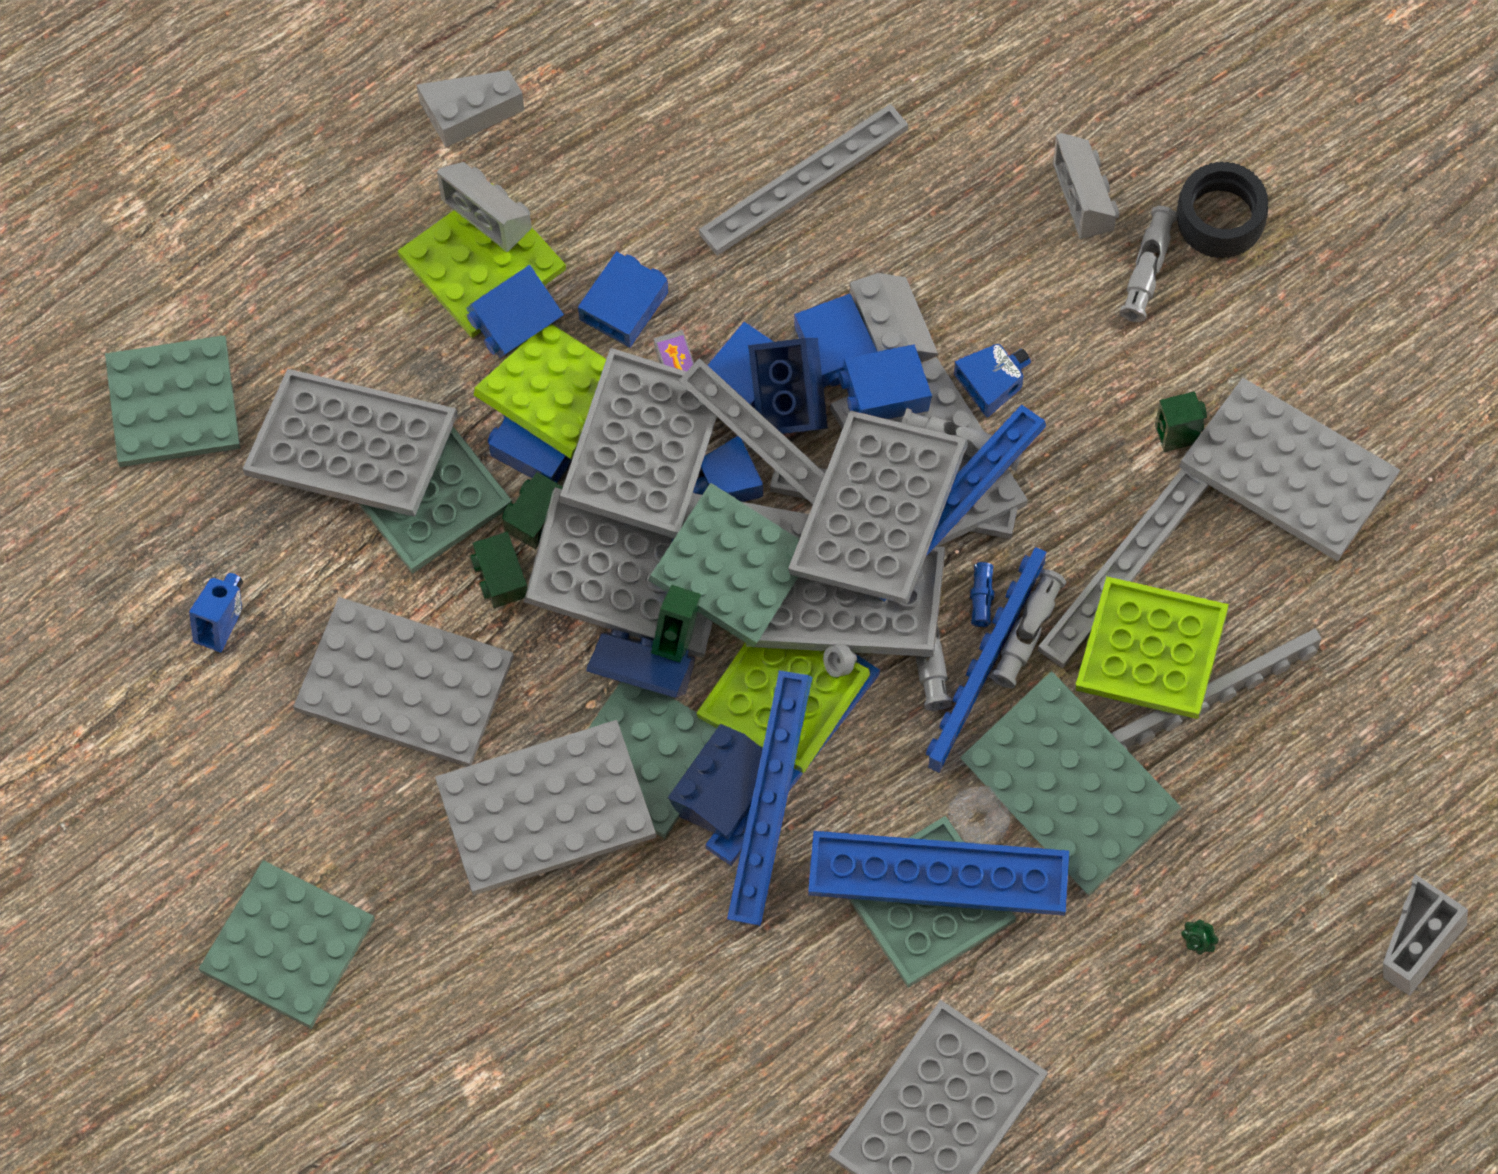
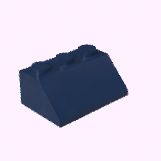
[748,337,828,434]
[586,629,696,698]
[667,724,763,840]

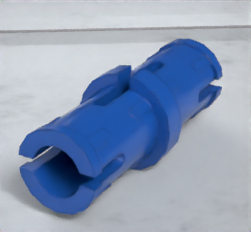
[970,562,995,627]

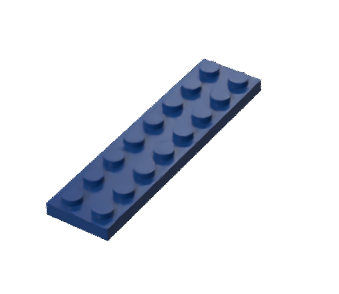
[808,831,1069,916]

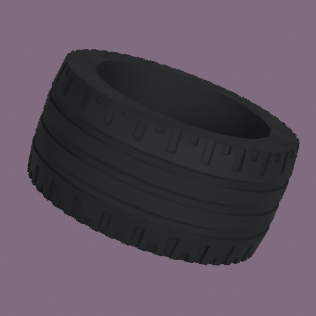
[1177,161,1269,258]

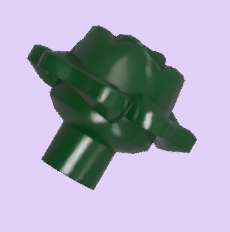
[1181,919,1219,955]

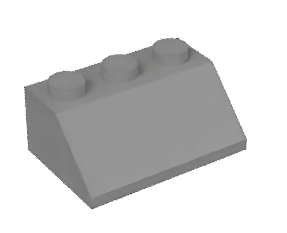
[1053,133,1119,239]
[437,162,532,252]
[850,273,938,362]

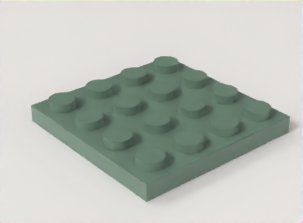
[105,335,241,467]
[358,427,512,574]
[648,483,800,648]
[589,682,717,839]
[848,816,1016,988]
[199,860,375,1029]

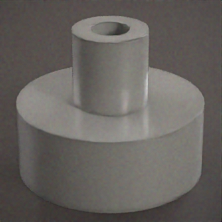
[823,644,857,677]

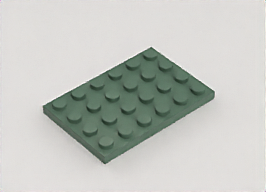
[960,671,1182,896]

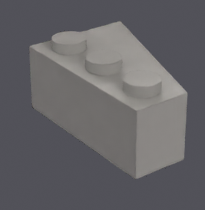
[416,70,524,147]
[1383,874,1468,996]

